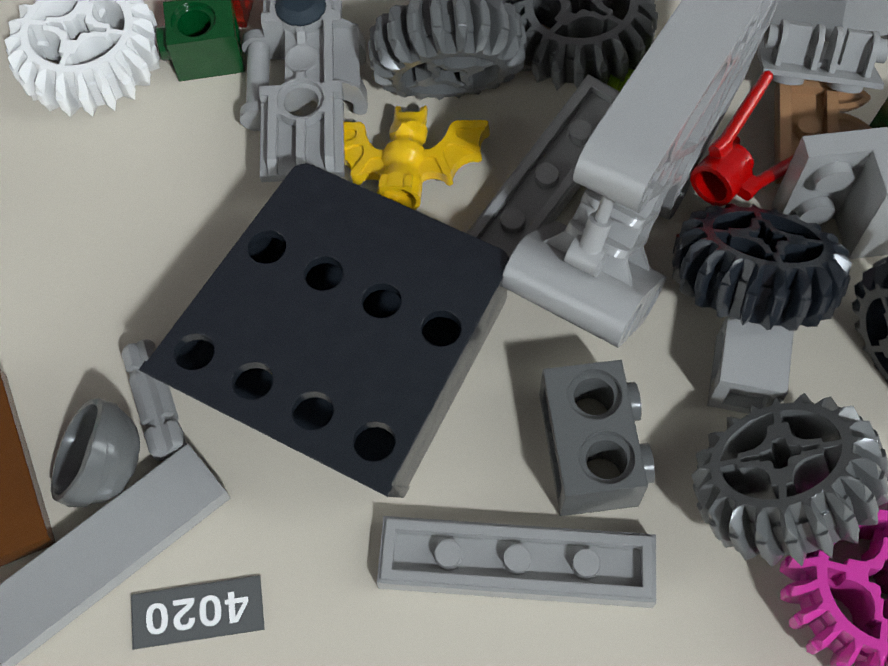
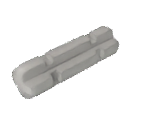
[121,339,186,461]

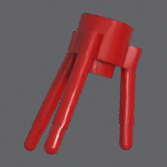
[690,70,794,206]

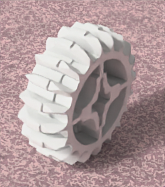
[4,0,160,117]

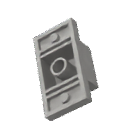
[771,127,888,259]

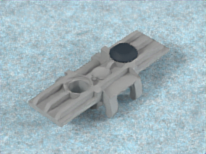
[240,0,368,182]

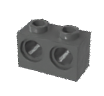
[539,359,655,516]

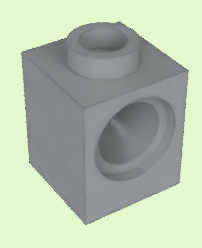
[707,316,794,414]

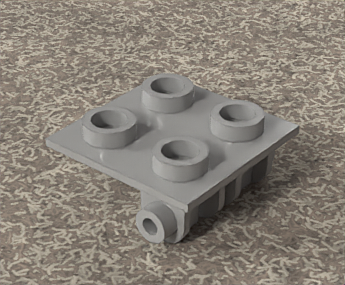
[756,19,888,93]

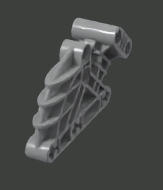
[502,0,779,348]

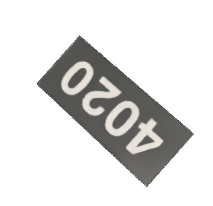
[131,575,265,650]

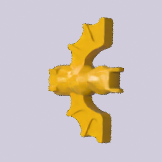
[344,105,490,210]

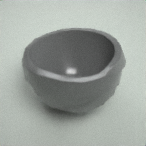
[51,398,140,507]

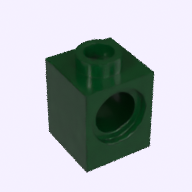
[156,0,245,82]

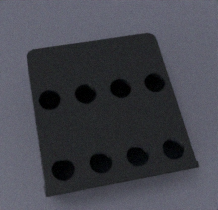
[138,163,509,498]

